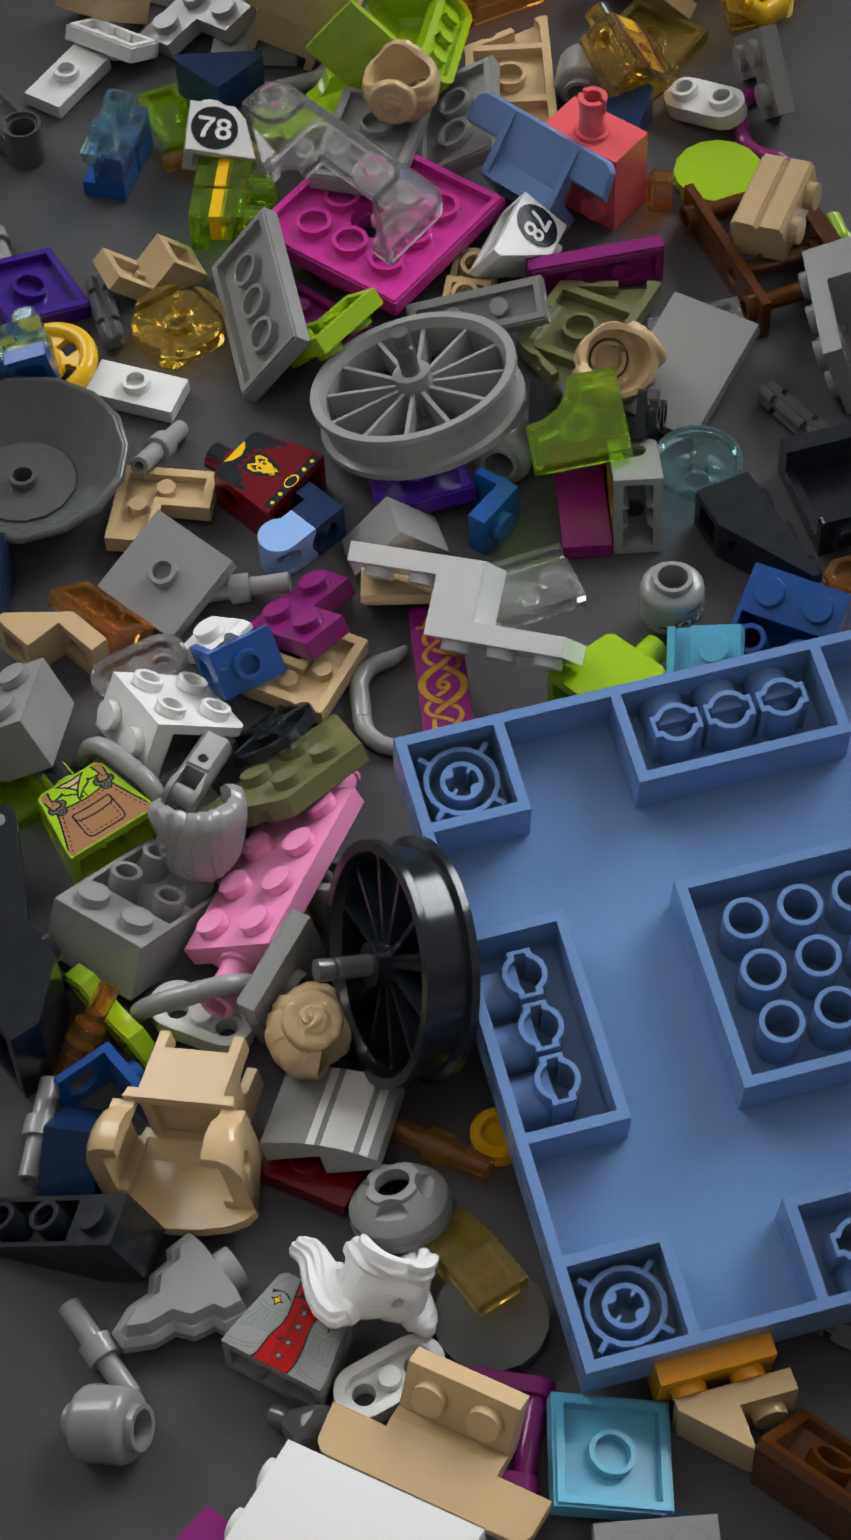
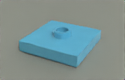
[546,1391,675,1521]

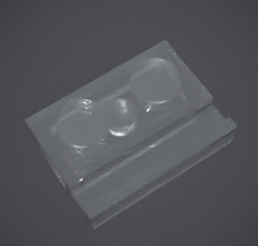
[491,542,586,629]

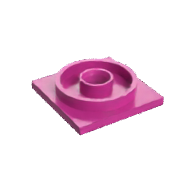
[272,154,505,316]

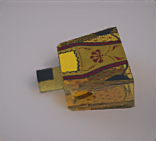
[579,2,680,102]

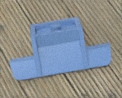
[467,93,616,235]

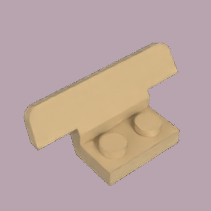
[318,1346,552,1540]

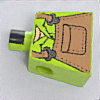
[37,762,157,885]

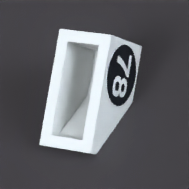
[181,99,275,182]
[469,192,567,278]

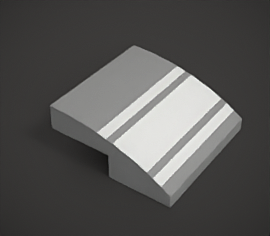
[260,1067,405,1173]

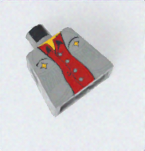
[221,1273,358,1406]

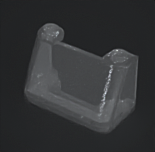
[241,81,443,266]

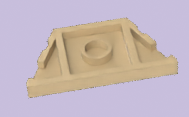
[464,15,557,123]

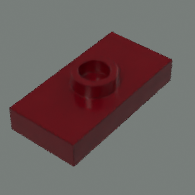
[258,1124,371,1217]

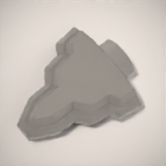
[112,1232,250,1354]

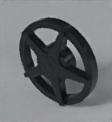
[230,702,317,767]

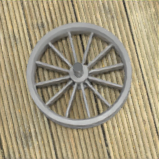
[310,311,527,481]

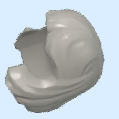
[148,783,248,883]

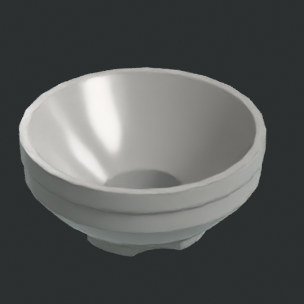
[348,1162,454,1254]

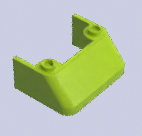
[305,0,472,95]

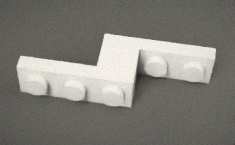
[347,540,586,672]

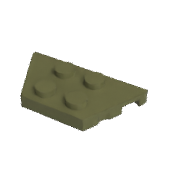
[517,280,662,413]
[197,714,370,827]

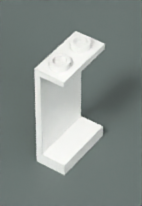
[224,1439,486,1540]

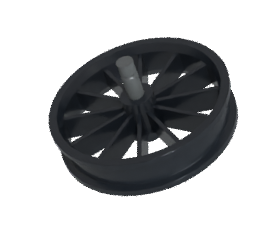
[312,835,481,1090]

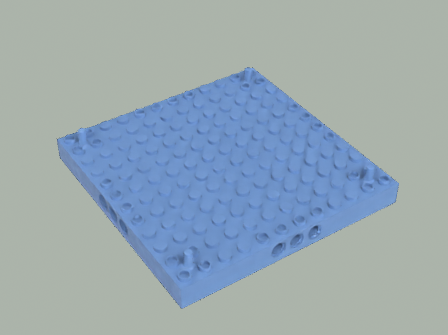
[393,630,851,1394]

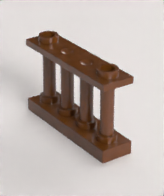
[679,155,841,338]

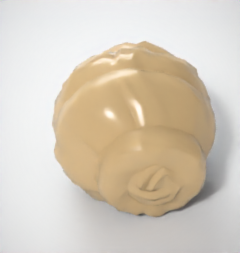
[362,39,441,125]
[571,320,667,411]
[264,981,352,1081]

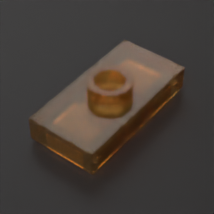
[48,581,155,652]

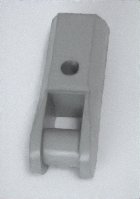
[161,730,232,813]

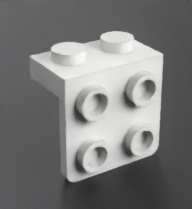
[95,669,243,778]

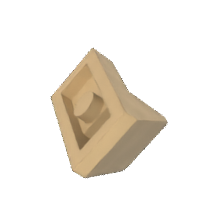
[672,1367,799,1472]

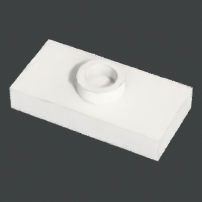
[65,18,159,64]
[24,43,111,119]
[86,359,190,424]

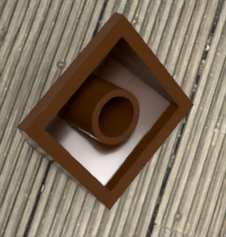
[750,1408,851,1540]

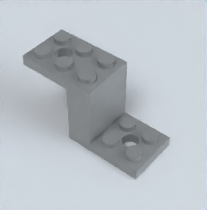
[798,236,851,415]

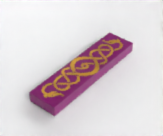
[407,606,474,731]

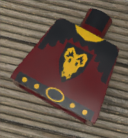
[204,432,327,535]

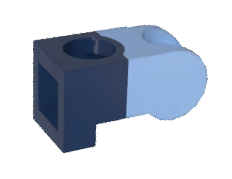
[257,481,346,575]

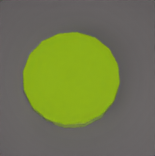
[673,140,760,203]

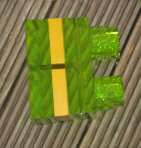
[188,157,278,250]

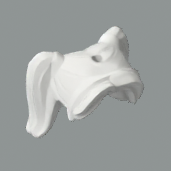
[289,1234,439,1338]

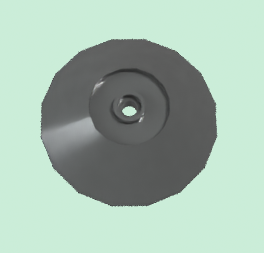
[0,376,130,544]

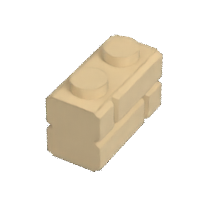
[730,153,822,261]

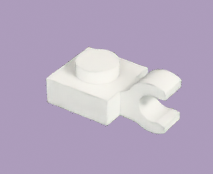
[180,616,254,664]

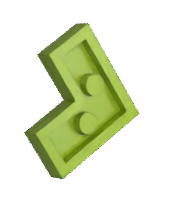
[290,287,383,368]

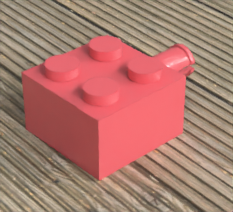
[545,86,648,231]

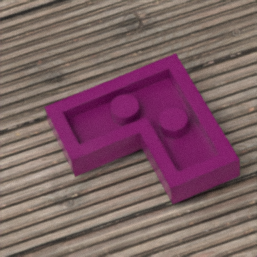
[250,569,356,661]

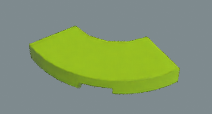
[65,963,155,1071]

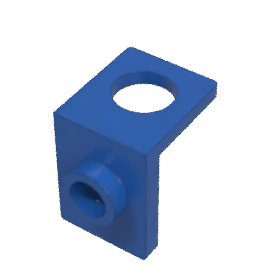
[189,625,287,701]
[53,1041,149,1125]

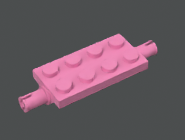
[184,770,364,1018]

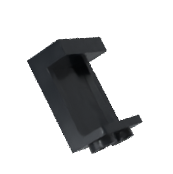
[527,382,668,439]
[777,422,851,556]

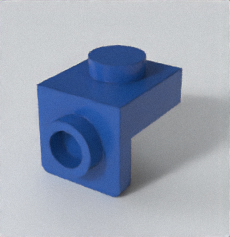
[468,467,519,555]

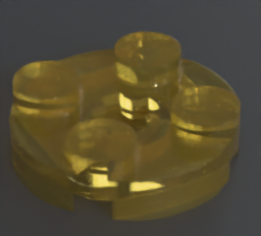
[131,284,224,369]

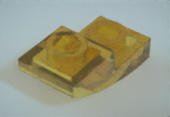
[421,1207,528,1318]

